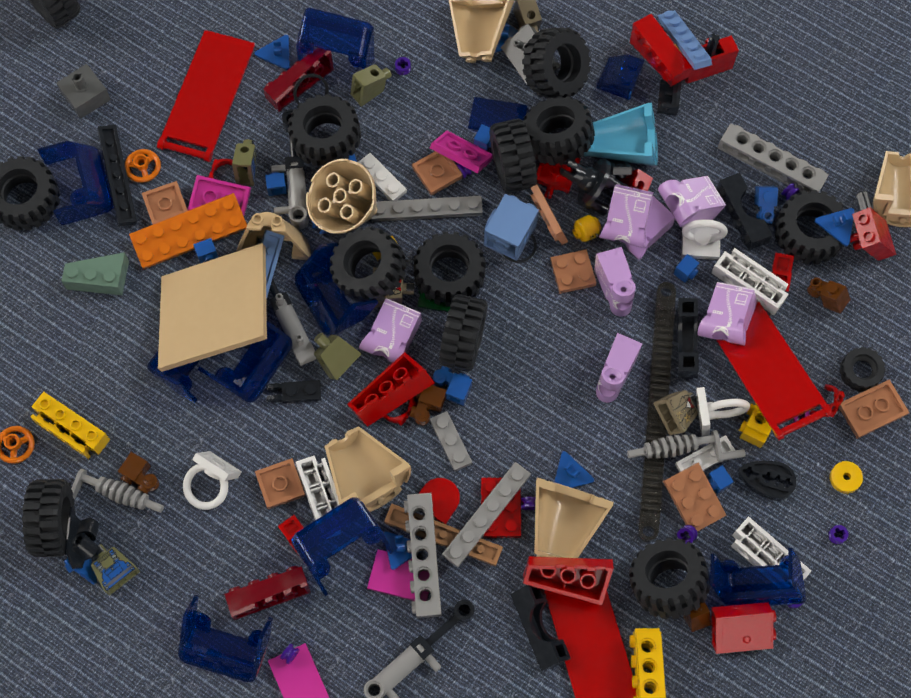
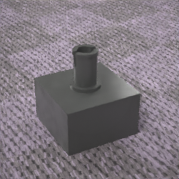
[56,64,111,119]

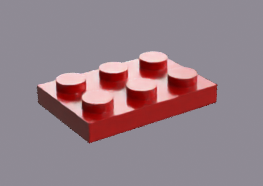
[481,478,521,538]

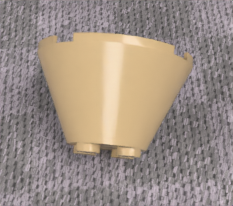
[306,159,378,234]

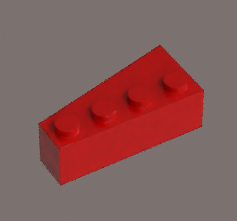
[629,14,692,86]
[347,352,435,427]

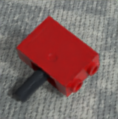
[684,33,739,84]
[850,191,896,261]

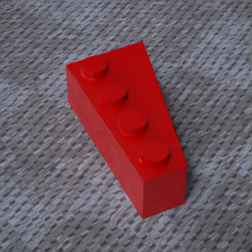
[523,556,614,605]

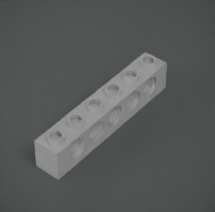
[718,123,829,193]
[404,493,442,619]

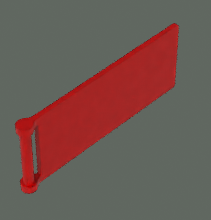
[157,30,255,162]
[716,302,833,441]
[544,590,636,698]

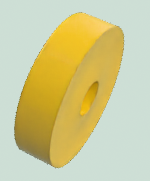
[830,461,863,494]

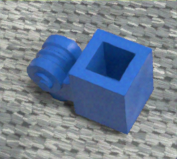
[754,186,778,224]
[433,366,472,406]

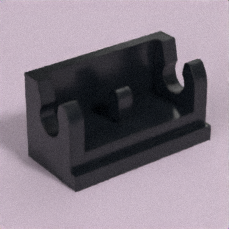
[657,79,682,116]

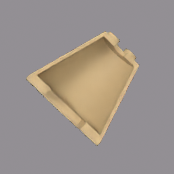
[449,0,515,63]
[873,151,911,227]
[236,212,311,261]
[325,426,411,515]
[534,478,614,558]

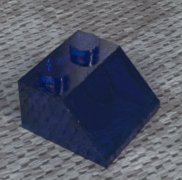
[596,54,645,100]

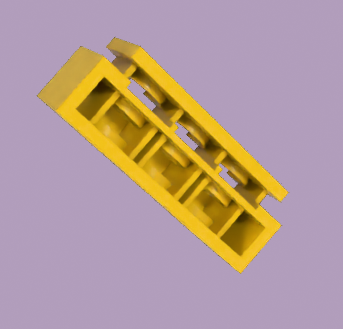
[31,391,110,459]
[739,403,771,448]
[629,628,666,698]

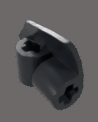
[65,506,99,569]

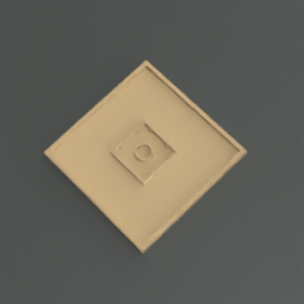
[158,243,267,372]

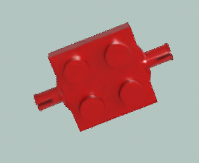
[536,158,581,199]

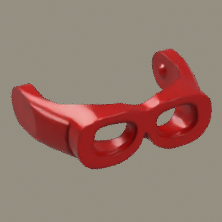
[208,159,233,179]
[809,384,845,417]
[383,398,418,426]

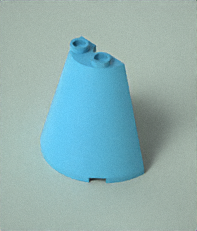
[584,102,658,166]

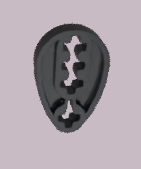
[738,460,796,501]

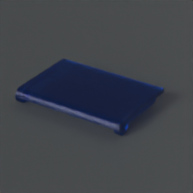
[468,97,528,130]

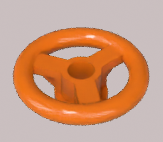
[125,149,161,183]
[0,426,35,464]

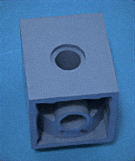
[484,194,539,261]

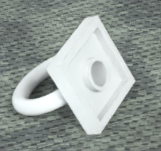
[682,219,728,260]
[696,387,750,436]
[183,451,242,510]

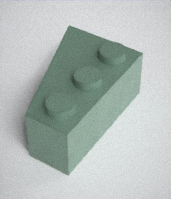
[61,252,129,295]

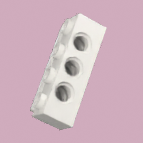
[712,248,789,315]
[296,455,348,541]
[731,516,811,592]

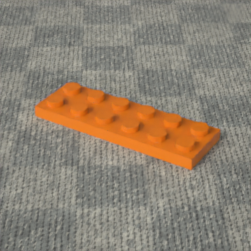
[129,193,247,270]

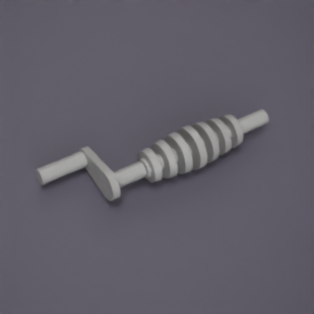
[627,430,746,463]
[71,469,164,513]

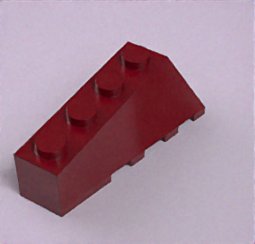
[263,47,334,112]
[224,565,311,620]

